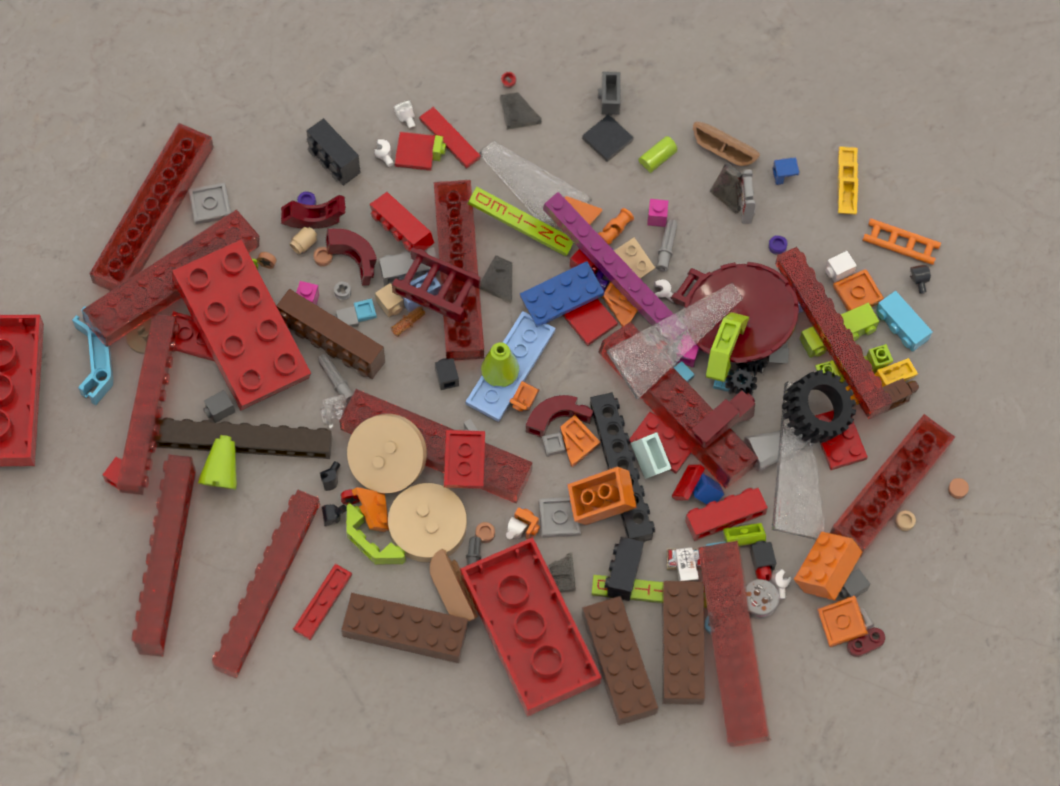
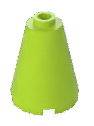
[481,342,519,387]
[198,435,237,490]

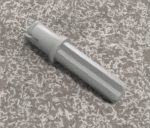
[656,219,677,271]
[318,353,355,403]

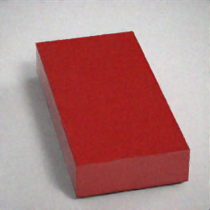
[671,464,705,500]

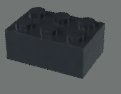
[306,118,361,186]

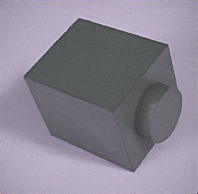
[203,390,235,423]
[839,568,870,599]

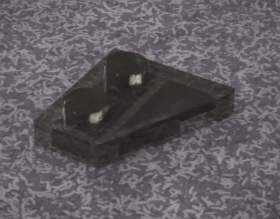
[548,553,576,593]

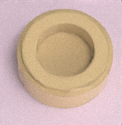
[895,510,916,531]

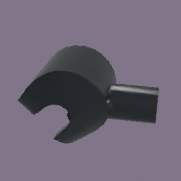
[910,265,931,294]
[320,461,340,491]
[322,504,347,527]

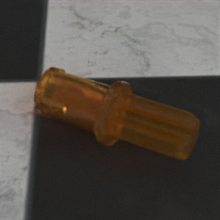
[390,306,425,337]

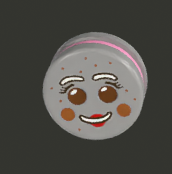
[741,579,779,619]

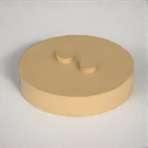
[347,414,427,493]
[388,483,467,562]

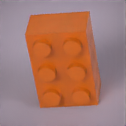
[567,467,636,525]
[794,531,862,600]

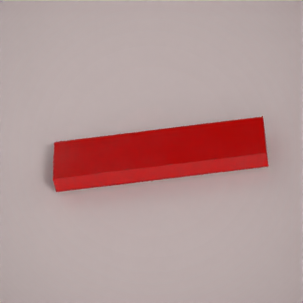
[419,107,481,169]
[293,563,352,640]

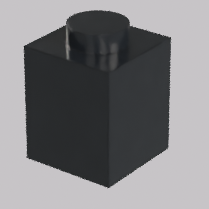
[435,358,459,390]
[750,541,777,571]

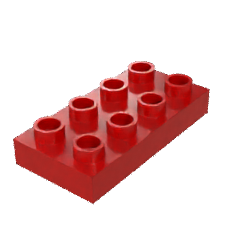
[172,239,311,411]
[0,314,44,466]
[460,537,602,717]

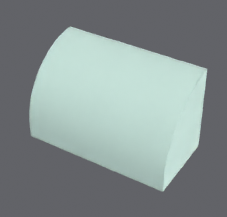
[631,433,672,479]

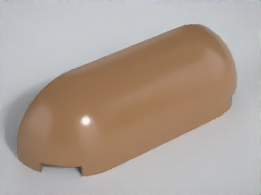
[693,121,760,166]
[430,549,478,622]

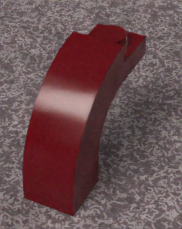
[281,195,346,229]
[325,228,377,286]
[525,395,593,438]

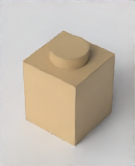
[375,283,404,317]

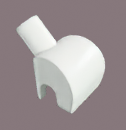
[394,101,416,129]
[374,139,394,167]
[654,280,674,303]
[506,517,529,539]
[769,569,791,599]

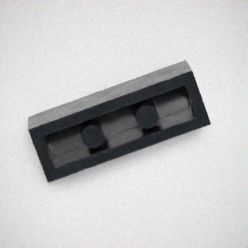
[604,537,644,602]

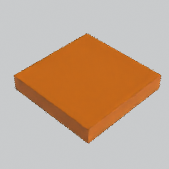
[833,269,884,311]
[818,596,868,647]

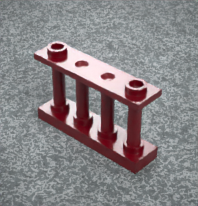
[392,248,481,323]

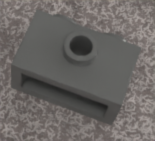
[598,72,621,115]

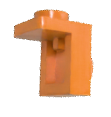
[509,381,539,412]
[514,507,540,539]

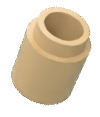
[289,227,317,255]

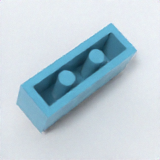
[876,291,933,352]

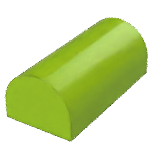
[638,136,678,173]
[723,523,766,548]

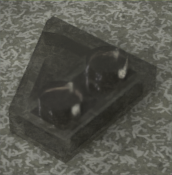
[500,92,542,130]
[710,163,742,213]
[479,255,512,303]

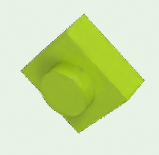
[433,136,446,161]

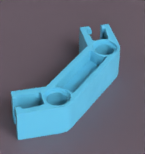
[72,306,114,405]

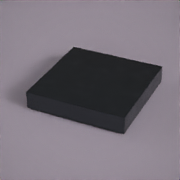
[582,114,634,162]

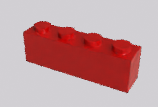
[370,192,435,252]
[685,487,768,541]

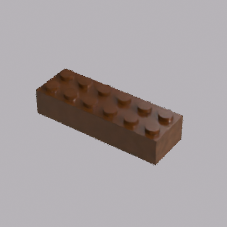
[276,289,385,379]
[662,581,705,705]
[341,592,468,663]
[582,596,658,726]

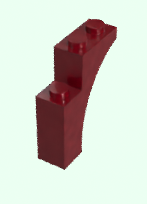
[691,391,756,448]

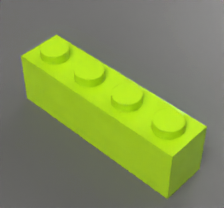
[800,303,879,358]

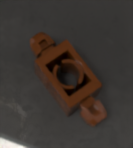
[868,378,919,413]

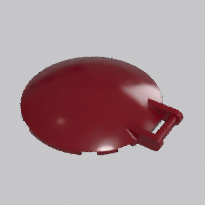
[670,262,799,363]

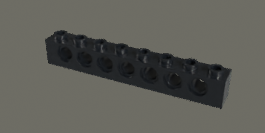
[590,392,655,542]

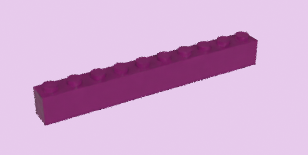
[543,192,687,346]

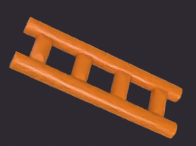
[863,218,941,265]

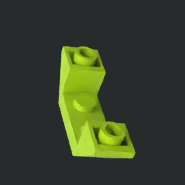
[706,312,749,382]
[815,344,893,383]
[346,503,406,564]

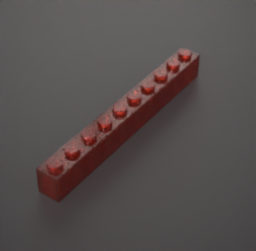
[775,247,892,419]
[117,314,180,495]
[212,490,320,679]

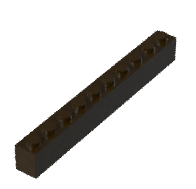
[135,416,332,459]

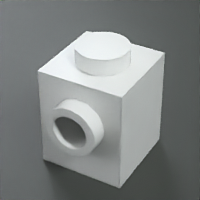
[825,251,857,283]

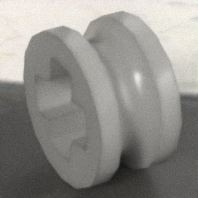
[334,282,351,300]

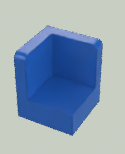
[772,157,799,185]
[693,473,725,505]

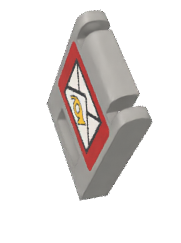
[739,170,756,224]

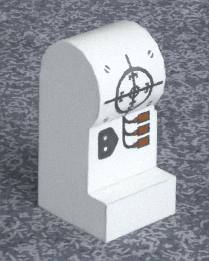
[676,547,699,581]

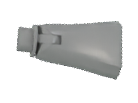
[744,428,811,472]

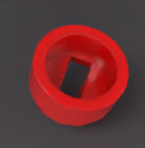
[501,72,516,88]
[755,567,772,581]

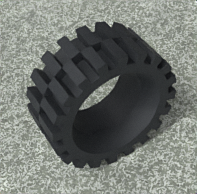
[782,370,856,443]

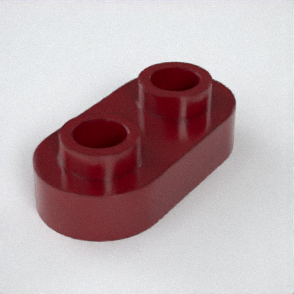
[847,627,885,657]

